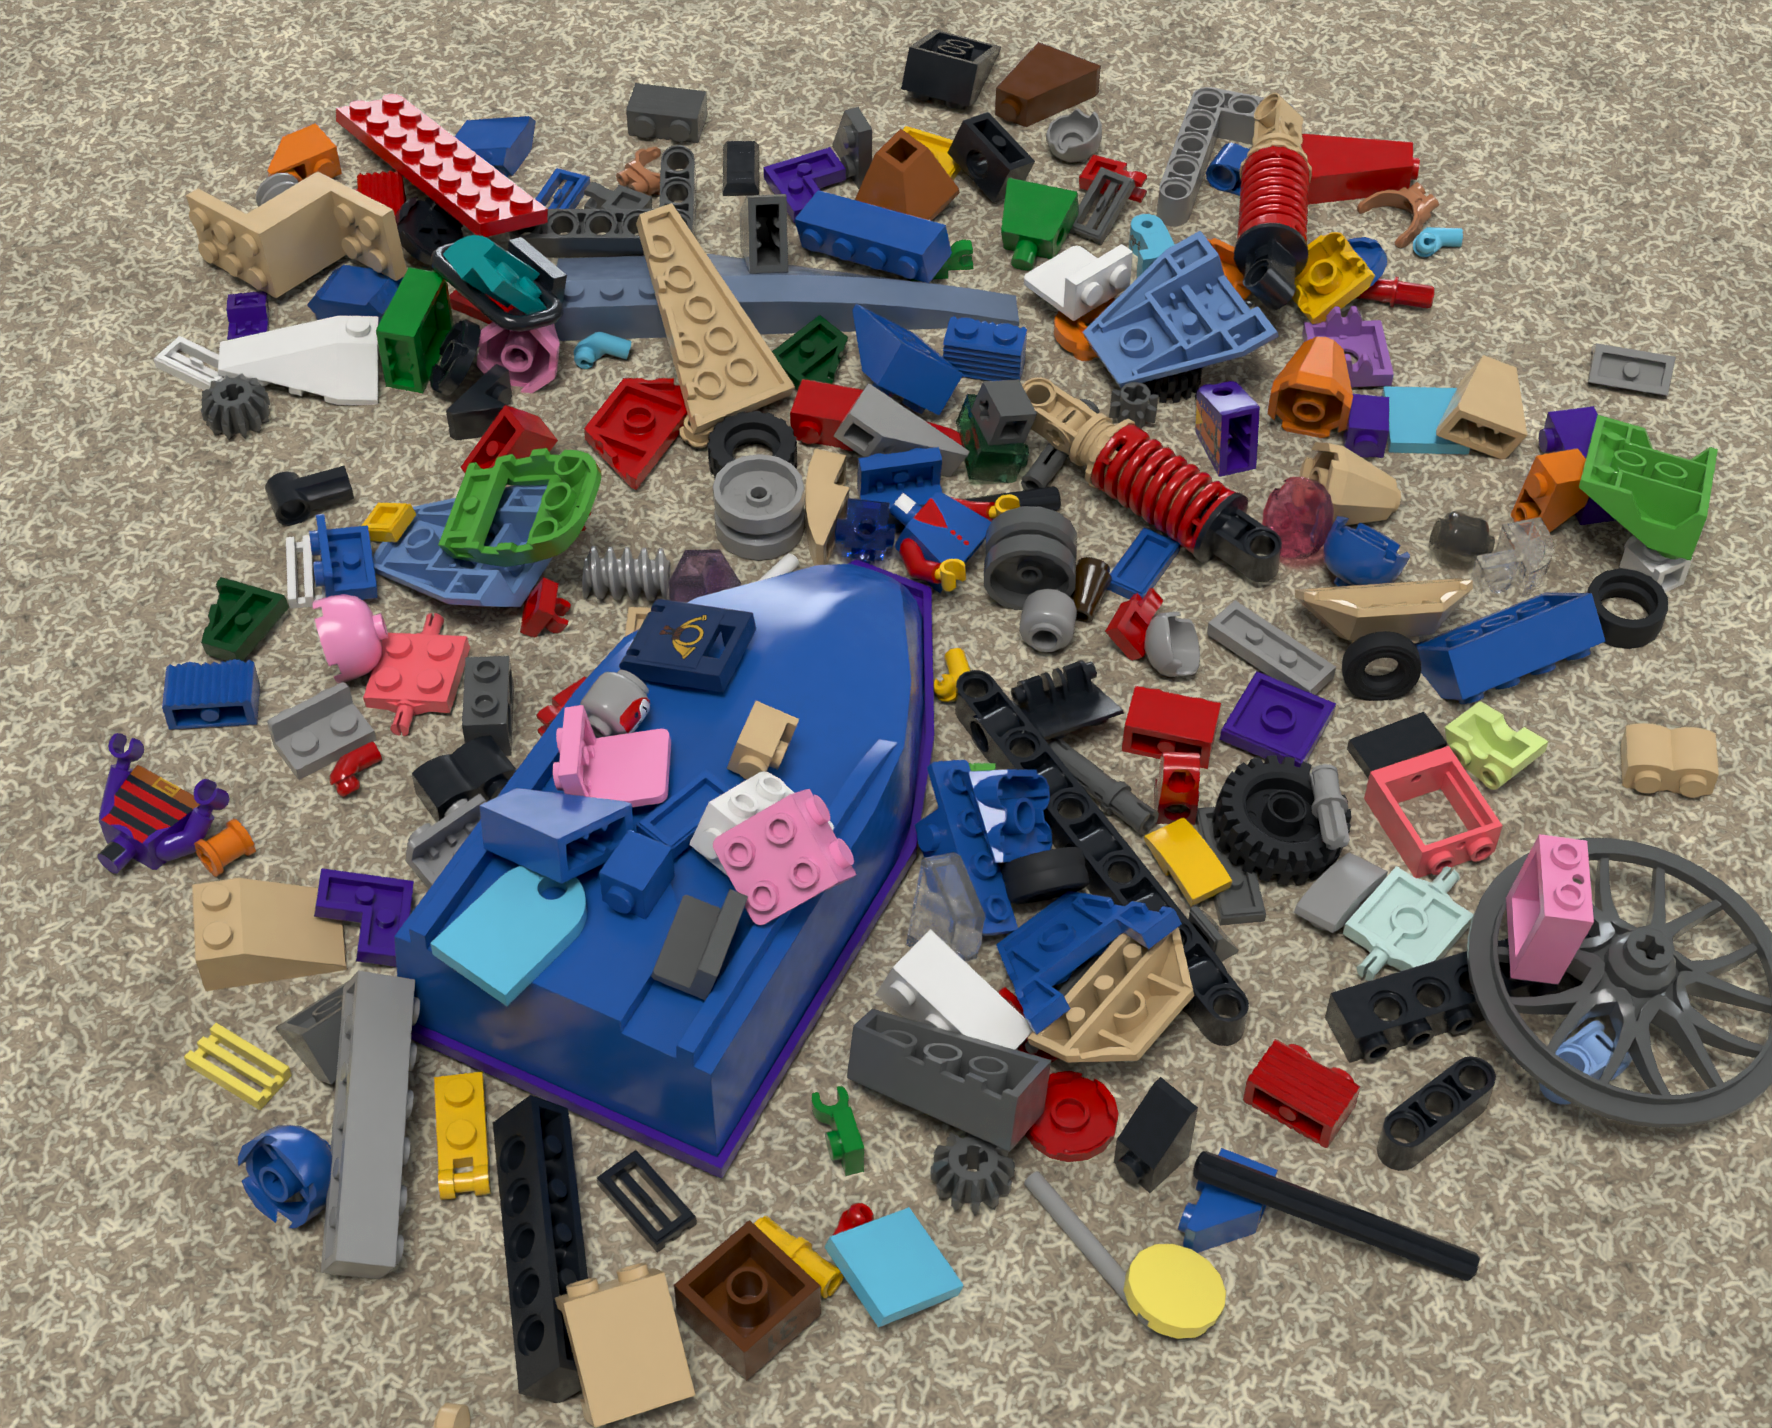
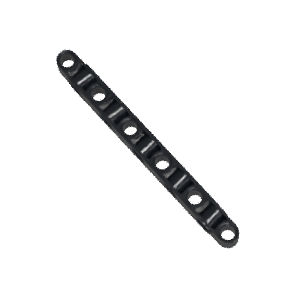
[955,670,1249,1046]

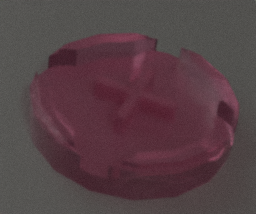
[1262,476,1334,560]

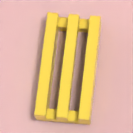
[184,1023,292,1110]

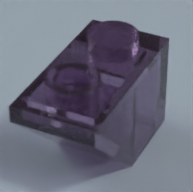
[669,549,742,603]

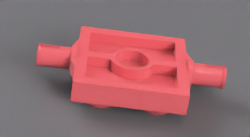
[363,613,470,736]

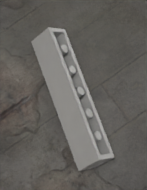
[321,970,420,1279]

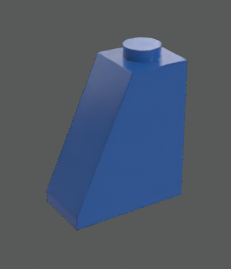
[479,788,634,884]

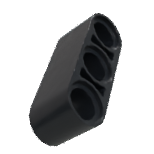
[1376,1056,1496,1171]

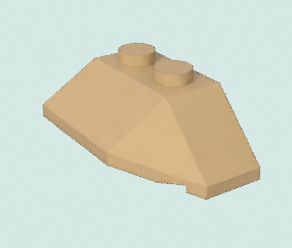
[1294,578,1473,643]
[1028,927,1194,1063]

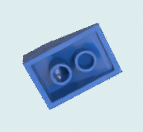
[852,303,963,415]

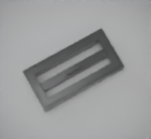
[1069,167,1135,245]

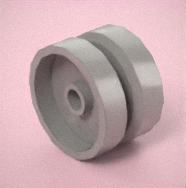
[713,454,805,560]

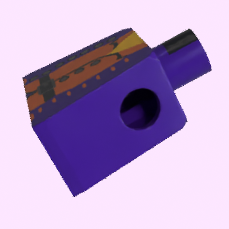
[1195,381,1260,477]

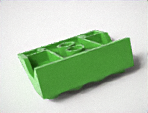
[1579,415,1718,561]

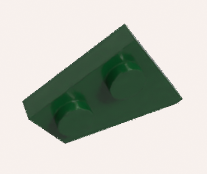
[772,315,848,391]
[201,577,289,661]

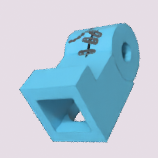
[1129,214,1175,277]

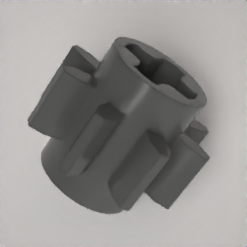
[1109,382,1158,429]

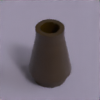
[1070,557,1112,623]

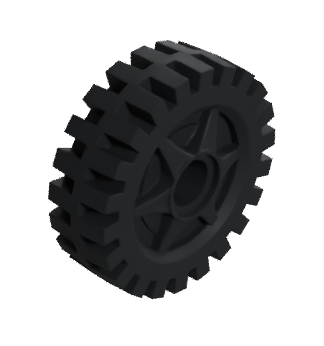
[1212,755,1352,885]

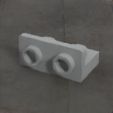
[267,682,376,780]

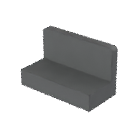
[651,889,748,1000]

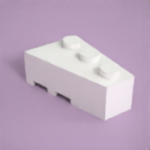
[875,929,1033,1050]

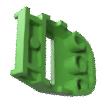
[438,448,602,567]

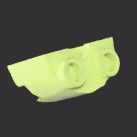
[1444,701,1549,790]

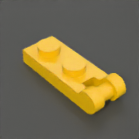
[434,1072,491,1200]

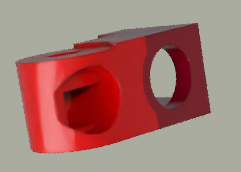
[1154,752,1200,825]

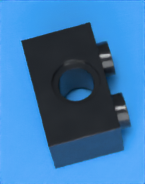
[947,112,1035,202]

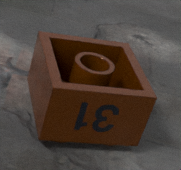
[674,1220,821,1381]

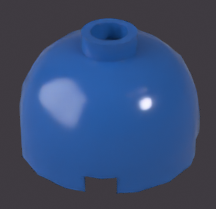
[1323,516,1410,586]
[238,1125,332,1229]

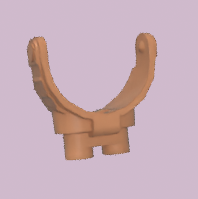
[616,147,697,196]
[1357,182,1439,248]

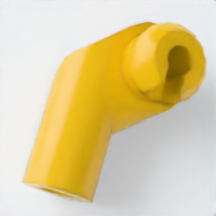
[933,648,970,702]

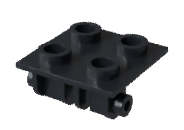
[1011,660,1124,741]

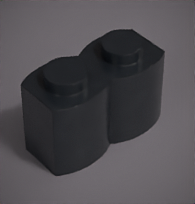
[412,735,516,822]

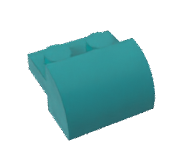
[443,235,547,314]

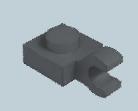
[584,182,652,209]

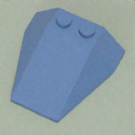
[1083,231,1279,388]
[372,485,553,607]

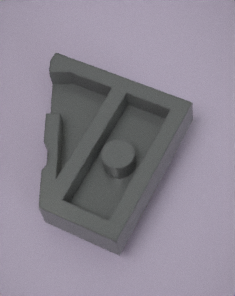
[832,107,872,189]

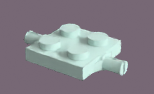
[1343,866,1474,981]

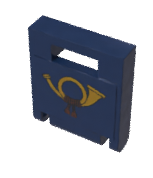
[619,599,756,692]

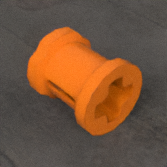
[194,818,256,877]

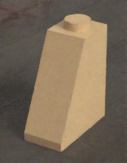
[1436,355,1528,459]

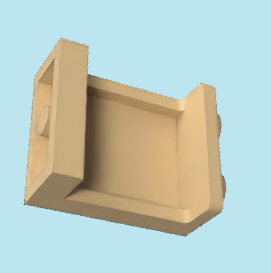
[555,1263,695,1428]

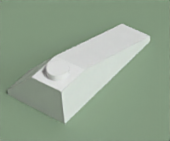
[218,316,379,405]

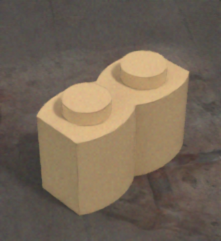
[1620,723,1719,798]

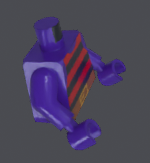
[97,733,230,874]

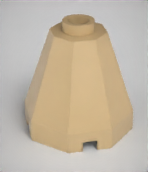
[1294,442,1401,528]

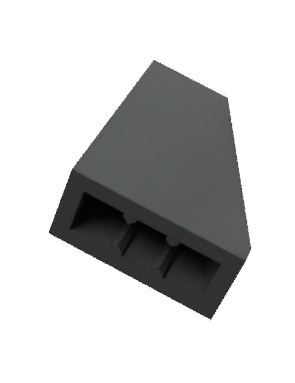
[739,194,788,274]

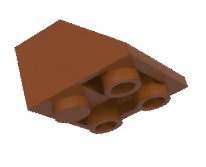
[855,129,960,221]

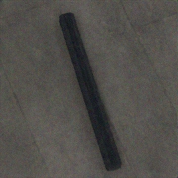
[1193,1151,1480,1281]

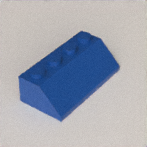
[1415,592,1606,704]

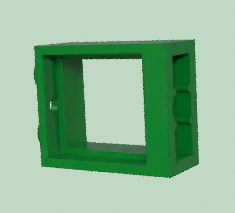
[376,267,454,394]

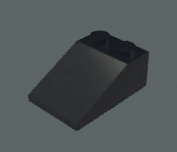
[901,29,1001,110]

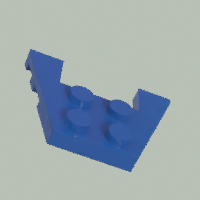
[996,891,1182,1034]

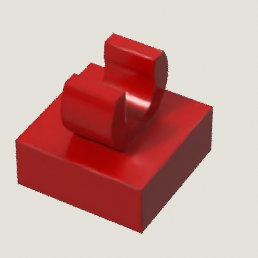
[520,577,571,637]

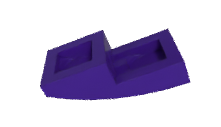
[226,291,269,340]

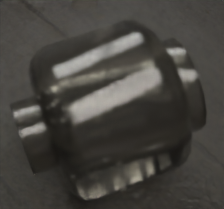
[1429,511,1495,570]

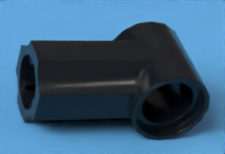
[265,466,354,526]

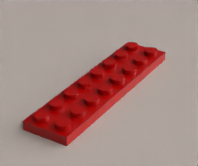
[336,94,548,237]

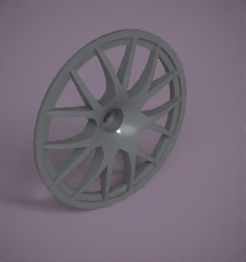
[1467,838,1772,1128]

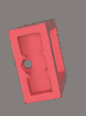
[1364,746,1503,878]

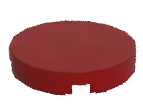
[1025,1071,1119,1162]

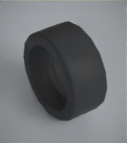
[1587,568,1668,649]

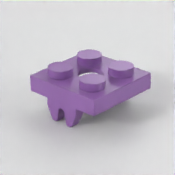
[1302,306,1394,387]

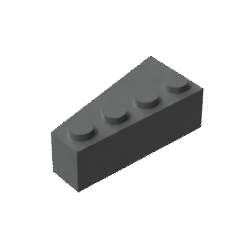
[847,1009,1051,1152]

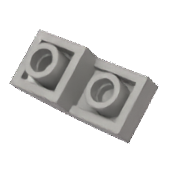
[1294,852,1388,933]

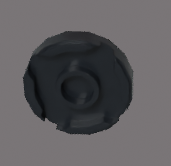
[430,319,481,396]

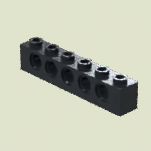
[1325,934,1591,1063]
[492,1095,588,1403]

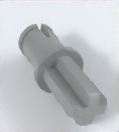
[1309,764,1350,850]

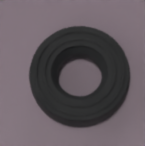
[1342,631,1421,701]

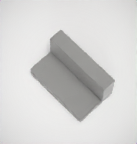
[1588,343,1676,396]

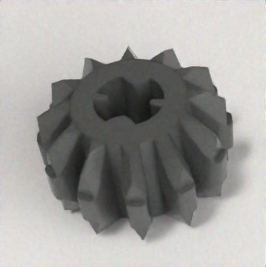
[201,373,270,440]
[930,1132,1015,1215]

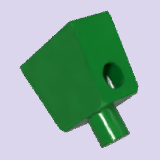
[1001,178,1079,271]

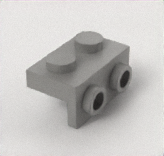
[405,794,486,889]

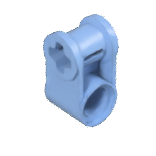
[1539,1020,1632,1104]

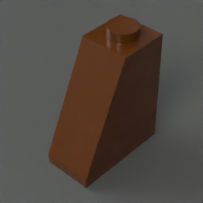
[995,42,1101,127]

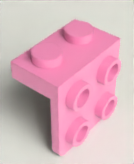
[553,705,671,807]
[713,789,857,925]

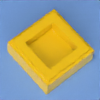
[361,502,417,542]

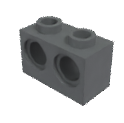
[462,656,514,756]

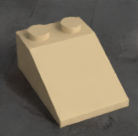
[192,878,347,991]

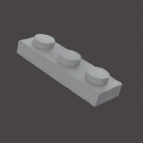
[1207,600,1336,695]

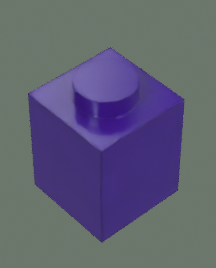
[1343,394,1389,458]

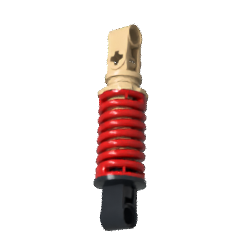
[1234,93,1312,311]
[1022,377,1282,582]

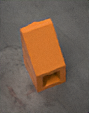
[267,123,342,183]
[1511,448,1589,543]

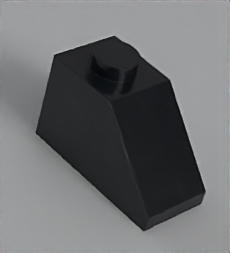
[1113,1077,1198,1193]

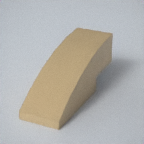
[805,448,849,566]

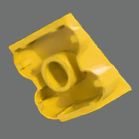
[1292,232,1375,324]

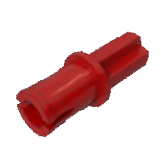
[1356,276,1435,309]

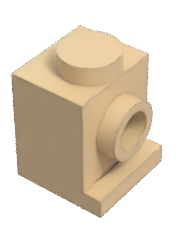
[727,701,799,779]

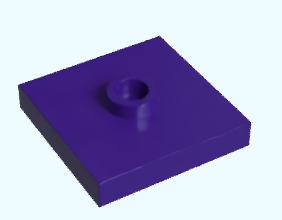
[1219,671,1336,768]

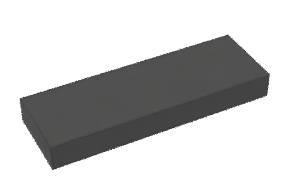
[1195,807,1266,926]

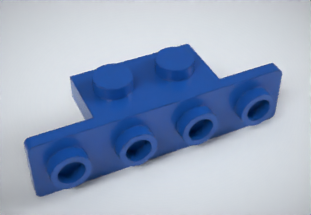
[915,760,1018,937]

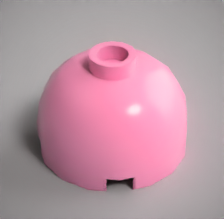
[312,594,389,684]

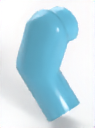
[1413,227,1463,257]
[574,332,632,369]

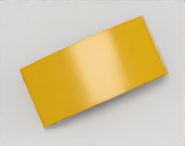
[1144,817,1232,907]

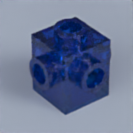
[834,498,895,565]

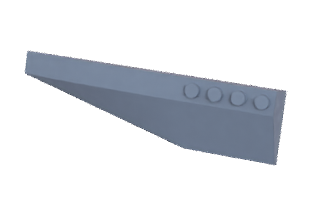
[555,254,1019,341]

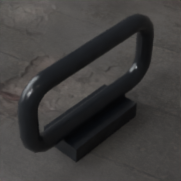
[431,237,567,332]

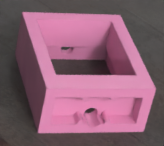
[1506,834,1594,984]

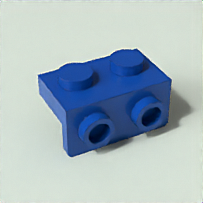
[857,447,942,513]
[309,514,378,600]

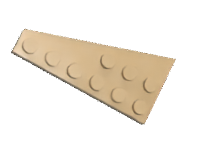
[636,203,795,435]

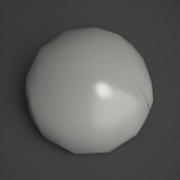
[1046,109,1102,162]
[1144,612,1200,677]

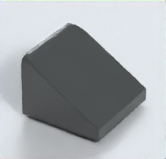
[1188,905,1239,962]

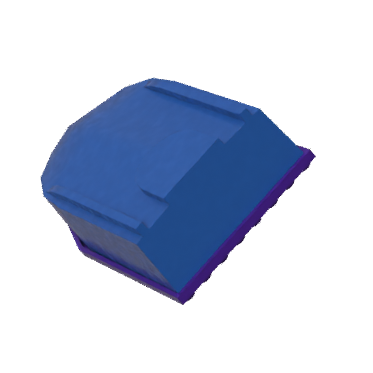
[394,559,934,1179]

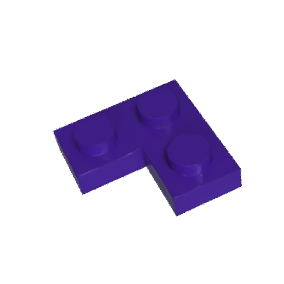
[763,147,846,223]
[314,868,414,967]

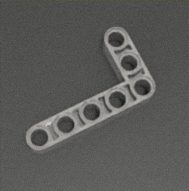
[1156,87,1295,227]

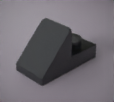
[446,364,512,441]

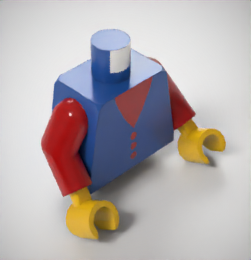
[888,492,1020,593]

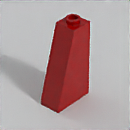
[1301,134,1420,205]

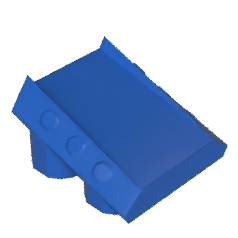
[454,116,536,177]
[307,265,403,323]
[961,769,1052,863]

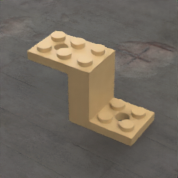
[186,171,407,298]

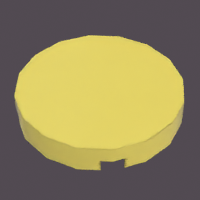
[1124,1244,1226,1339]

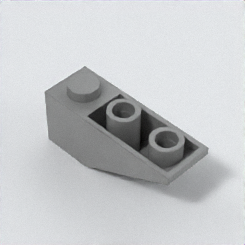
[834,383,970,477]

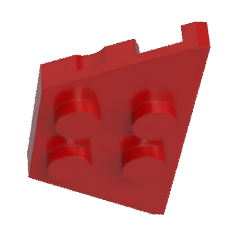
[584,378,688,490]

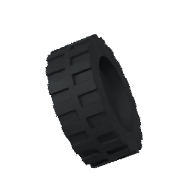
[708,411,797,480]

